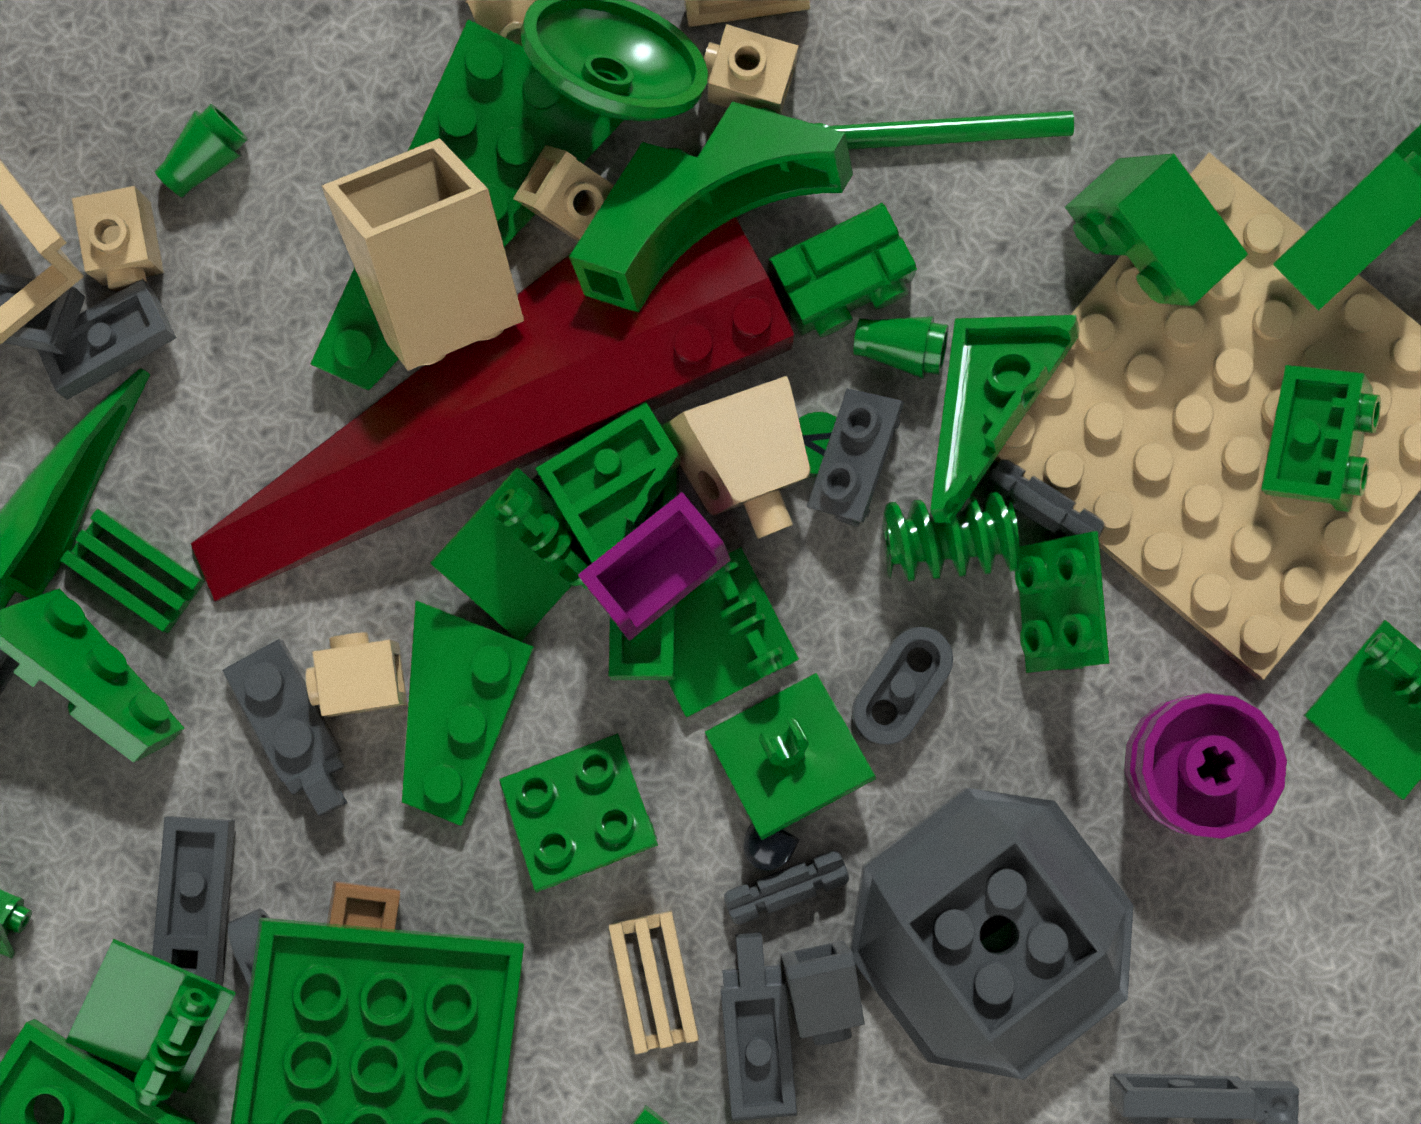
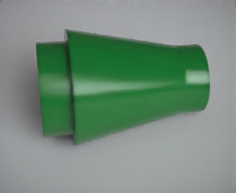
[154,104,248,198]
[853,316,949,379]

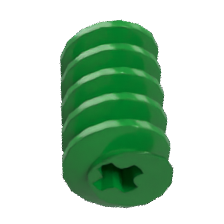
[882,492,1019,582]

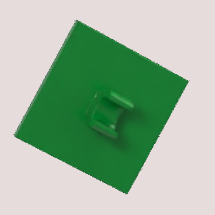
[705,673,876,840]

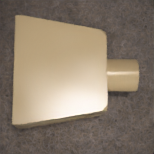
[661,376,810,539]

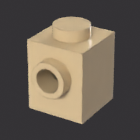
[704,24,799,115]
[72,186,164,291]
[306,632,408,717]

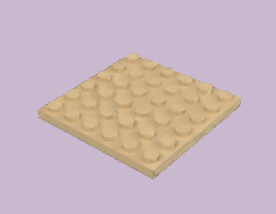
[995,152,1421,680]

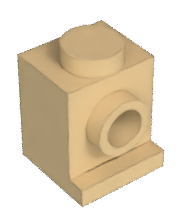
[513,145,614,241]

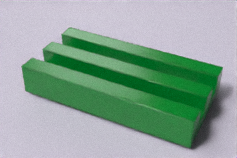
[60,508,205,633]

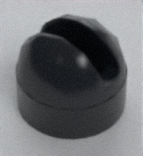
[743,821,800,871]

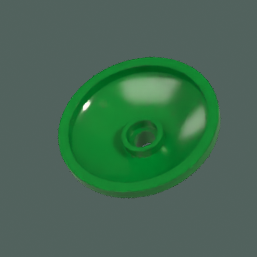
[520,0,708,121]

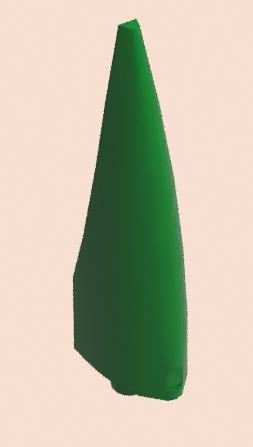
[0,368,151,609]

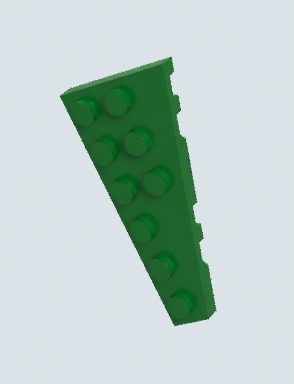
[310,19,625,391]

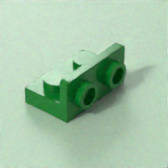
[1261,365,1381,512]

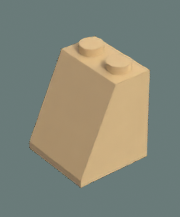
[322,138,524,371]

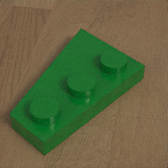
[0,588,185,763]
[402,600,535,826]

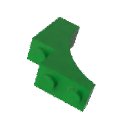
[569,101,853,313]
[1273,123,1421,311]

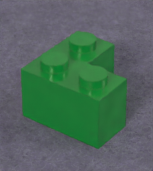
[1065,153,1249,306]

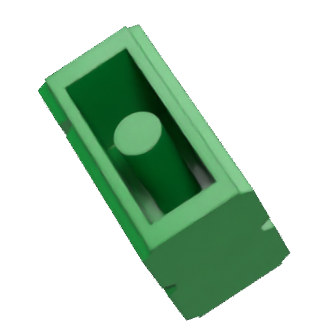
[768,203,917,337]

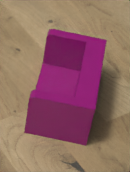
[578,492,731,641]

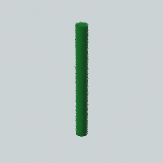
[831,111,1074,150]

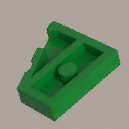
[535,402,681,563]

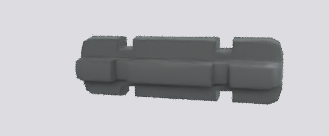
[985,460,1105,538]
[724,851,849,925]

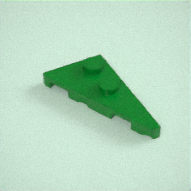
[930,315,1079,523]

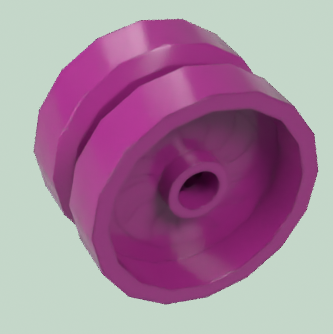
[1124,693,1287,839]

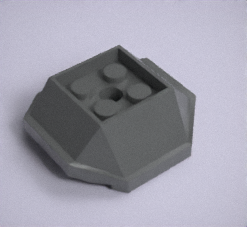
[849,788,1134,1080]

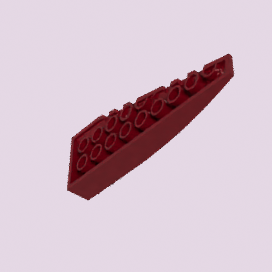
[191,217,795,602]

